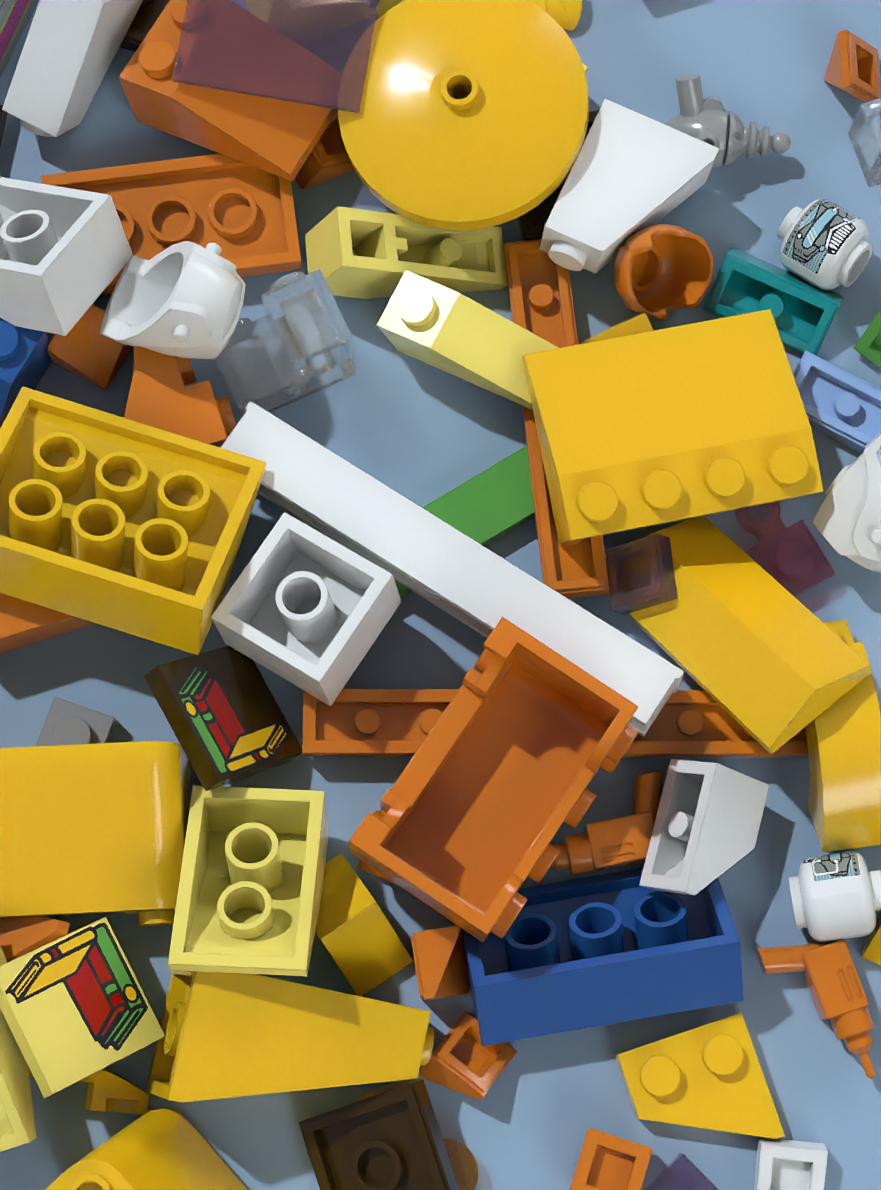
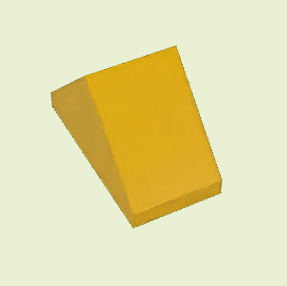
[315,853,413,997]

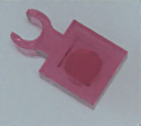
[735,501,835,598]

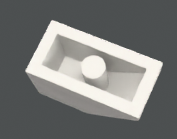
[639,759,769,896]

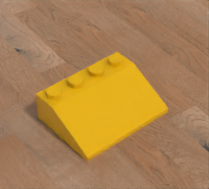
[522,309,824,544]
[0,386,267,655]

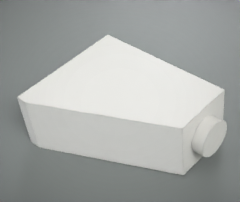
[2,0,143,137]
[539,99,719,274]

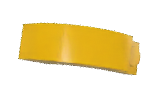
[805,620,881,852]

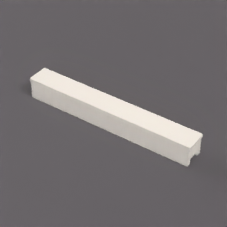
[221,401,684,737]

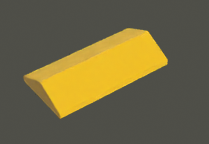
[608,516,872,755]

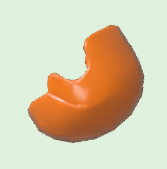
[614,223,714,320]

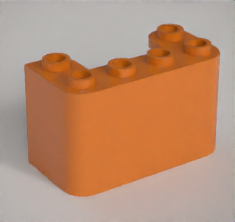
[349,617,639,943]

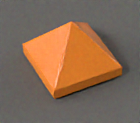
[824,29,881,107]

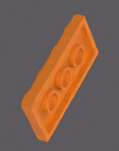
[41,153,302,295]

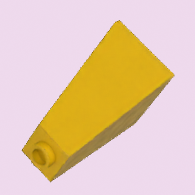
[145,970,434,1102]

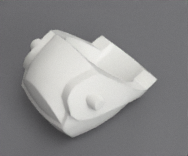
[99,241,246,359]
[812,432,881,573]

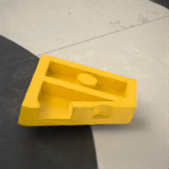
[615,1012,785,1139]

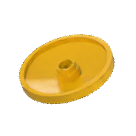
[338,0,589,231]

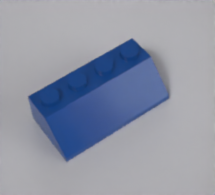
[461,868,744,1046]

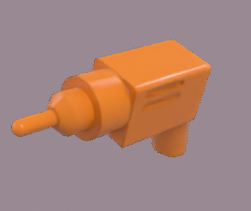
[551,772,662,875]
[756,939,876,1078]

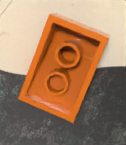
[118,0,343,182]

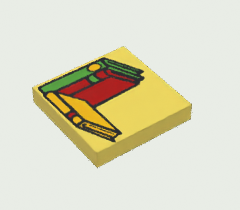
[0,917,165,1099]

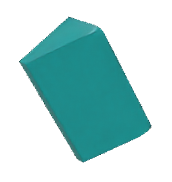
[702,247,843,356]

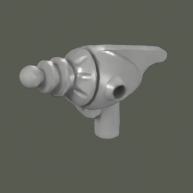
[664,74,791,168]

